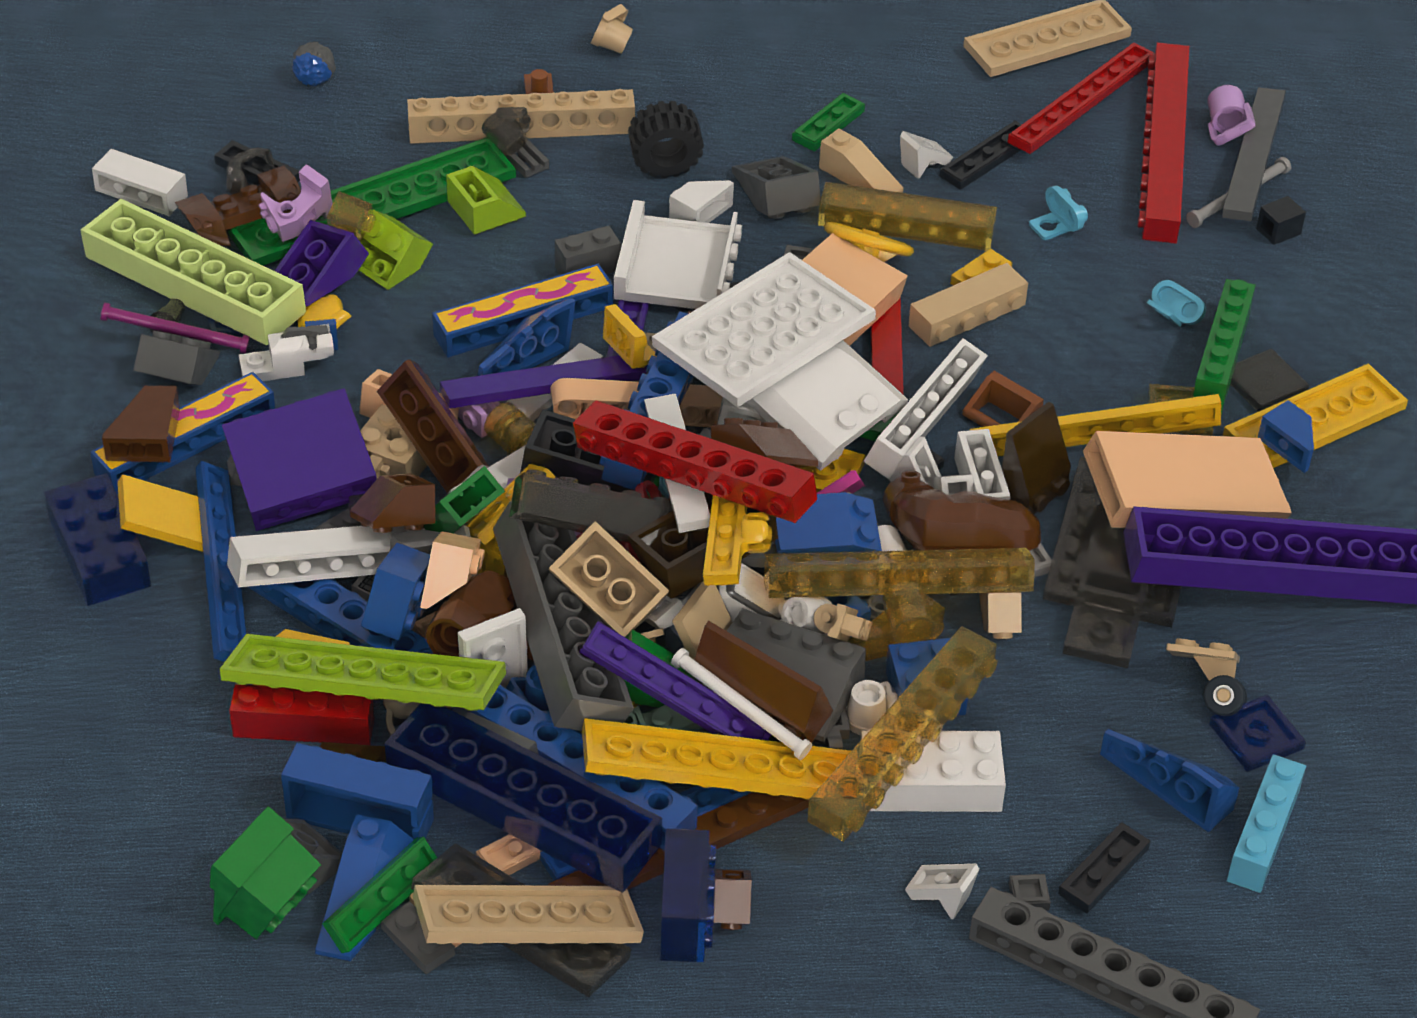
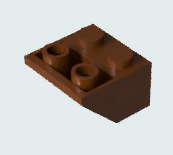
[350,473,435,533]

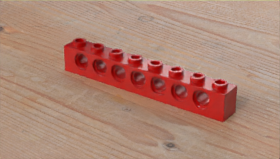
[573,400,817,523]

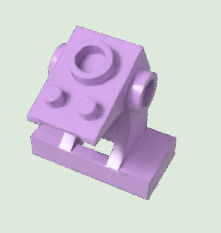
[258,164,334,242]

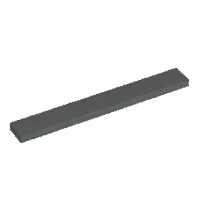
[1222,87,1286,221]

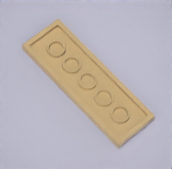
[963,0,1132,77]
[413,885,644,944]

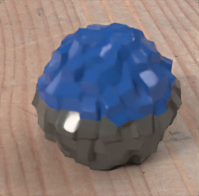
[292,41,336,86]

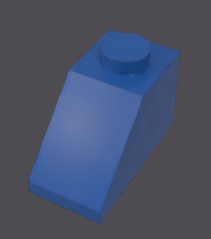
[1258,400,1314,473]

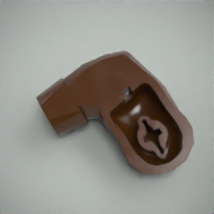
[883,471,1041,556]
[426,570,535,664]

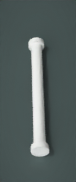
[671,648,812,760]

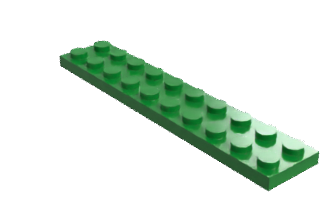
[228,137,516,266]

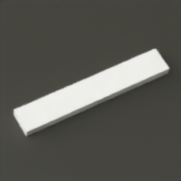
[644,394,710,533]

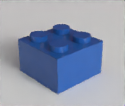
[361,543,430,641]
[886,638,969,722]

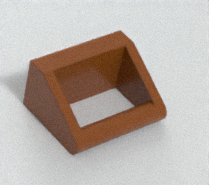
[962,370,1044,427]

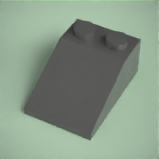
[732,156,821,218]

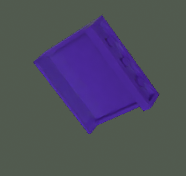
[222,388,377,531]

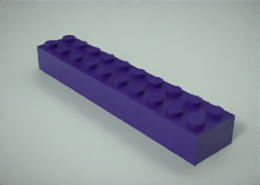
[1123,506,1417,604]

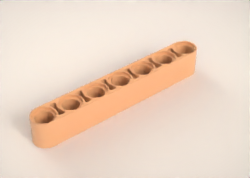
[550,378,722,427]

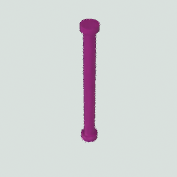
[100,302,250,354]

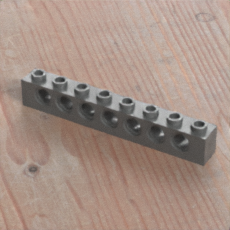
[969,887,1261,1018]

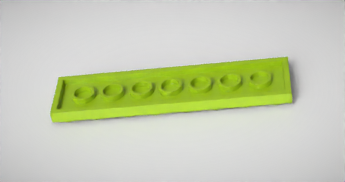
[220,634,506,711]

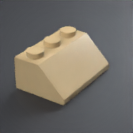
[548,521,669,637]

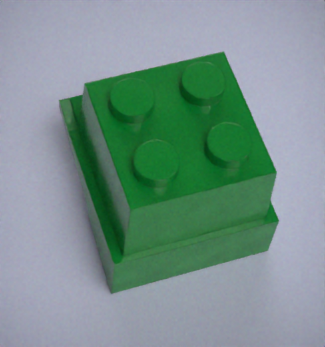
[210,806,321,940]

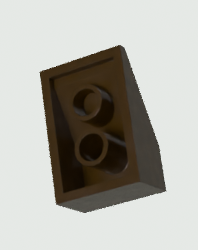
[1002,402,1071,514]

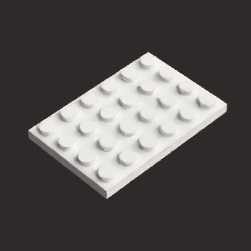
[652,252,876,408]

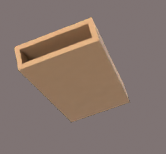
[802,233,908,346]
[1083,431,1292,528]

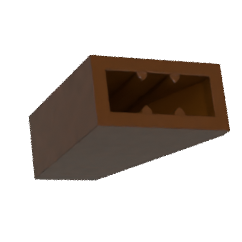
[102,385,180,462]

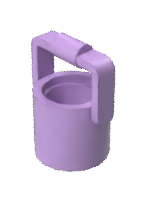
[1207,85,1255,146]

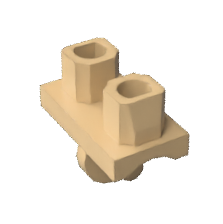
[814,603,872,642]

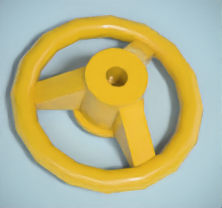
[824,222,914,262]

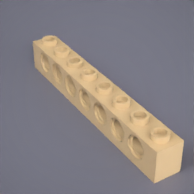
[407,89,635,144]

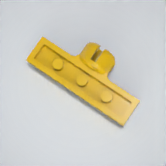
[703,495,772,586]

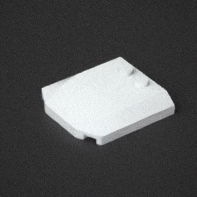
[746,340,908,471]

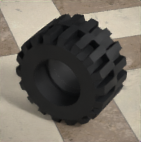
[628,101,704,178]

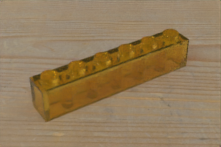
[818,182,997,251]

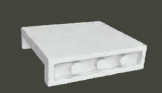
[614,200,742,309]

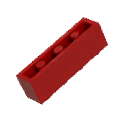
[229,684,375,745]

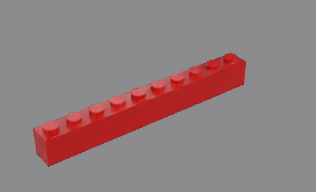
[1137,42,1190,244]

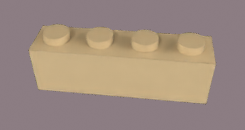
[908,263,1028,347]

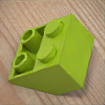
[446,166,526,235]
[358,210,433,290]

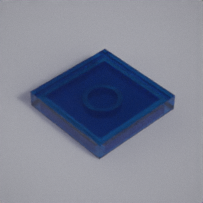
[1209,694,1306,772]

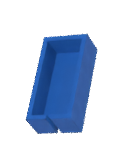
[281,743,434,839]

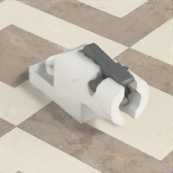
[239,324,334,381]

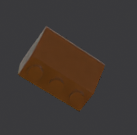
[711,418,818,468]

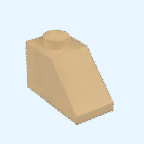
[979,587,1022,639]

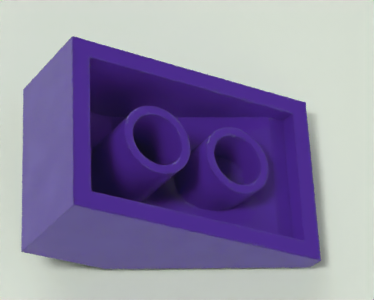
[275,220,369,307]

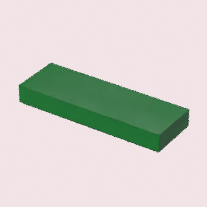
[792,93,865,152]

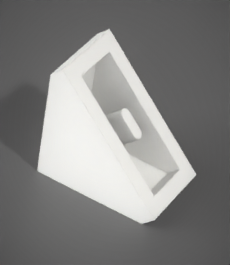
[890,437,941,488]

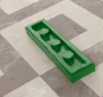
[322,836,442,953]

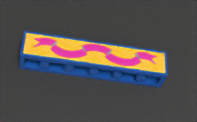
[432,263,613,358]
[90,372,275,495]

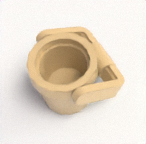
[590,4,633,54]

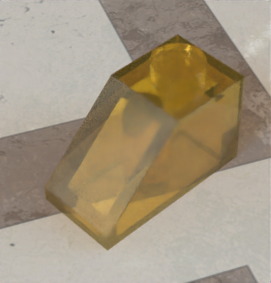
[327,191,376,241]

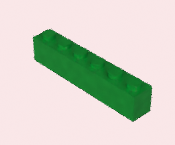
[1193,279,1256,415]

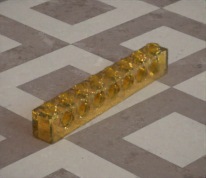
[764,548,1035,598]
[807,626,998,842]

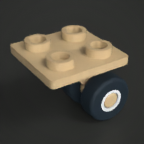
[1166,639,1248,716]

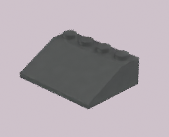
[727,608,866,742]

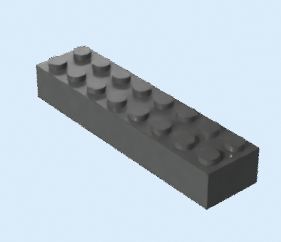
[493,501,634,731]

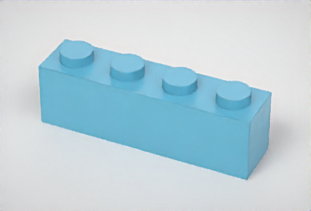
[1227,754,1307,893]

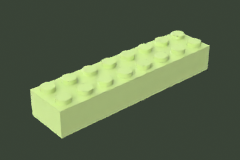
[80,199,306,345]

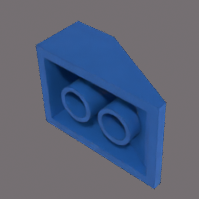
[775,492,882,574]

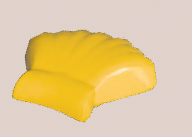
[297,294,352,329]

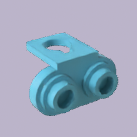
[1029,185,1088,240]
[1147,280,1206,327]

